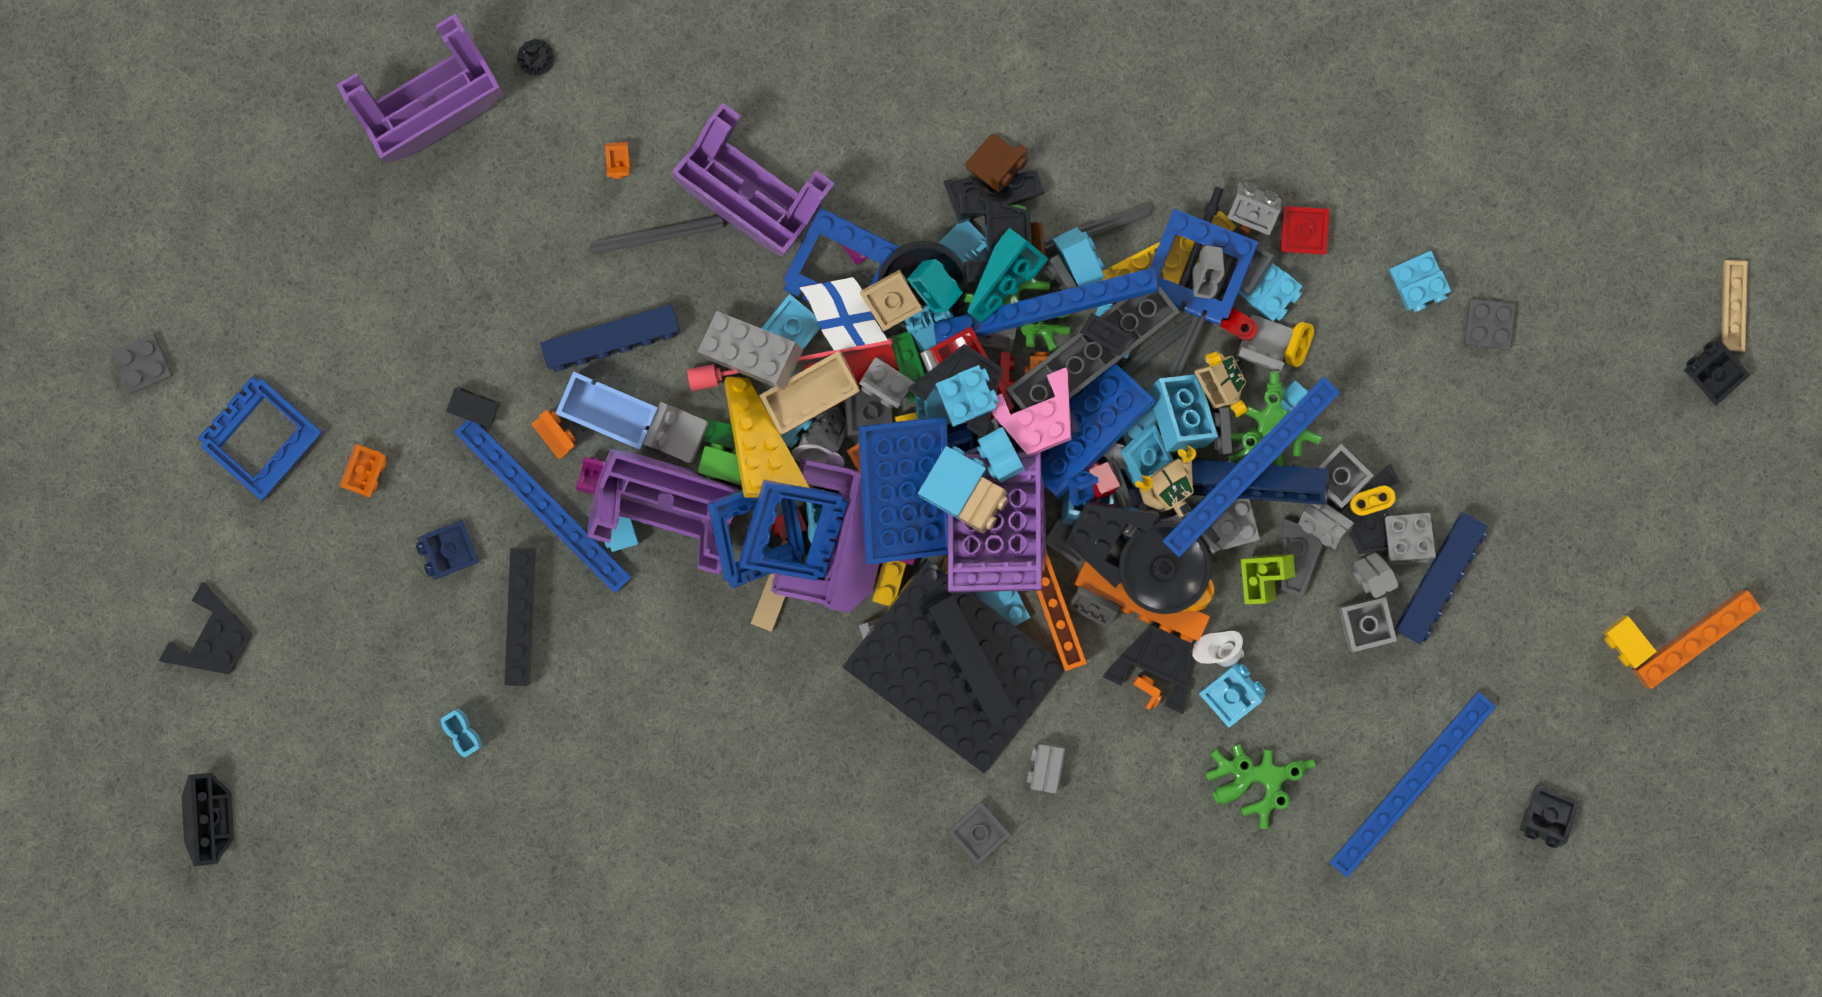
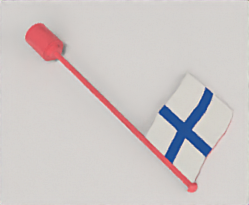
[687,277,893,391]

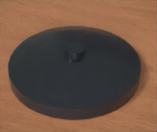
[877,241,968,325]
[1119,522,1211,614]

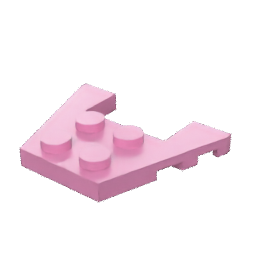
[991,368,1072,457]

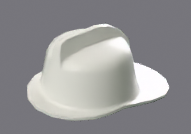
[792,433,845,467]
[1192,631,1244,667]

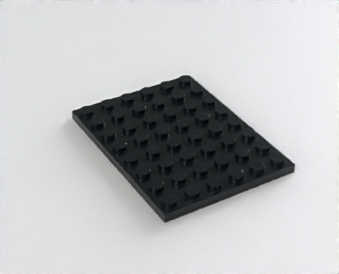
[842,558,1065,773]

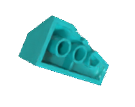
[967,228,1048,323]

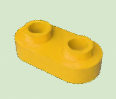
[1284,322,1314,367]
[1350,486,1395,515]

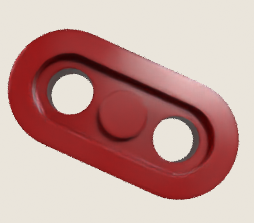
[1220,308,1258,341]

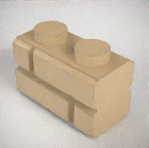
[958,477,1008,534]

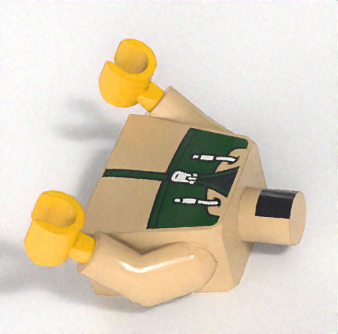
[1194,351,1248,418]
[1135,445,1196,517]

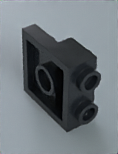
[1683,339,1750,406]
[1519,785,1579,848]

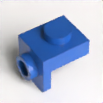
[1067,471,1099,506]

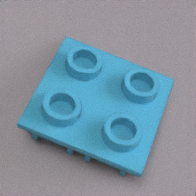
[938,221,987,264]
[905,304,954,353]

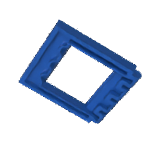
[783,207,900,302]
[1150,209,1259,326]
[198,376,323,501]
[738,480,849,581]
[708,490,805,589]

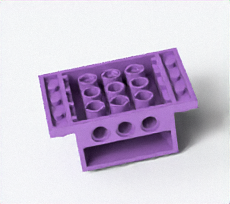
[948,453,1046,592]

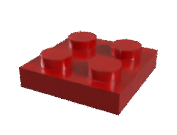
[1280,206,1329,255]

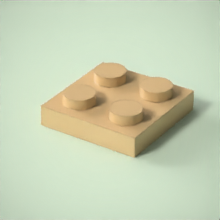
[860,270,923,331]

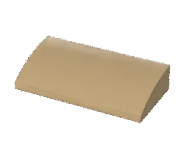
[759,351,860,435]

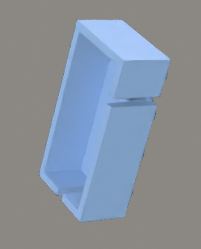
[555,372,658,450]

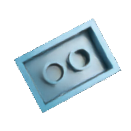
[1148,374,1218,452]

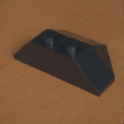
[181,773,234,866]

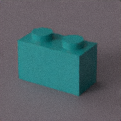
[907,259,963,313]

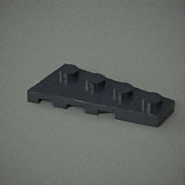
[943,171,1044,224]

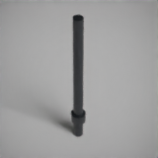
[1174,186,1224,318]

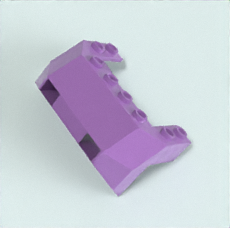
[337,14,504,163]
[671,103,835,257]
[587,449,742,575]
[771,458,879,612]

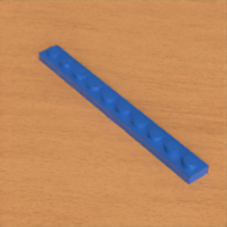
[933,267,1159,344]
[1162,377,1340,557]
[455,420,631,593]
[1329,691,1496,877]

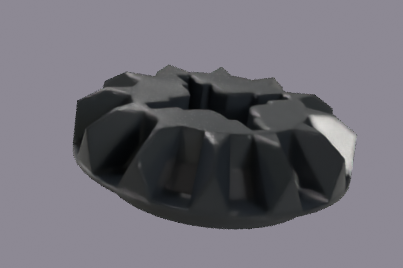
[517,39,554,76]

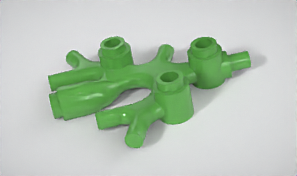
[964,278,1070,352]
[1228,371,1322,466]
[1205,744,1316,829]

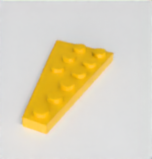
[1100,211,1237,284]
[724,377,810,498]

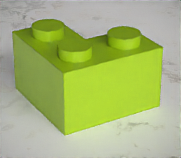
[1241,554,1296,604]

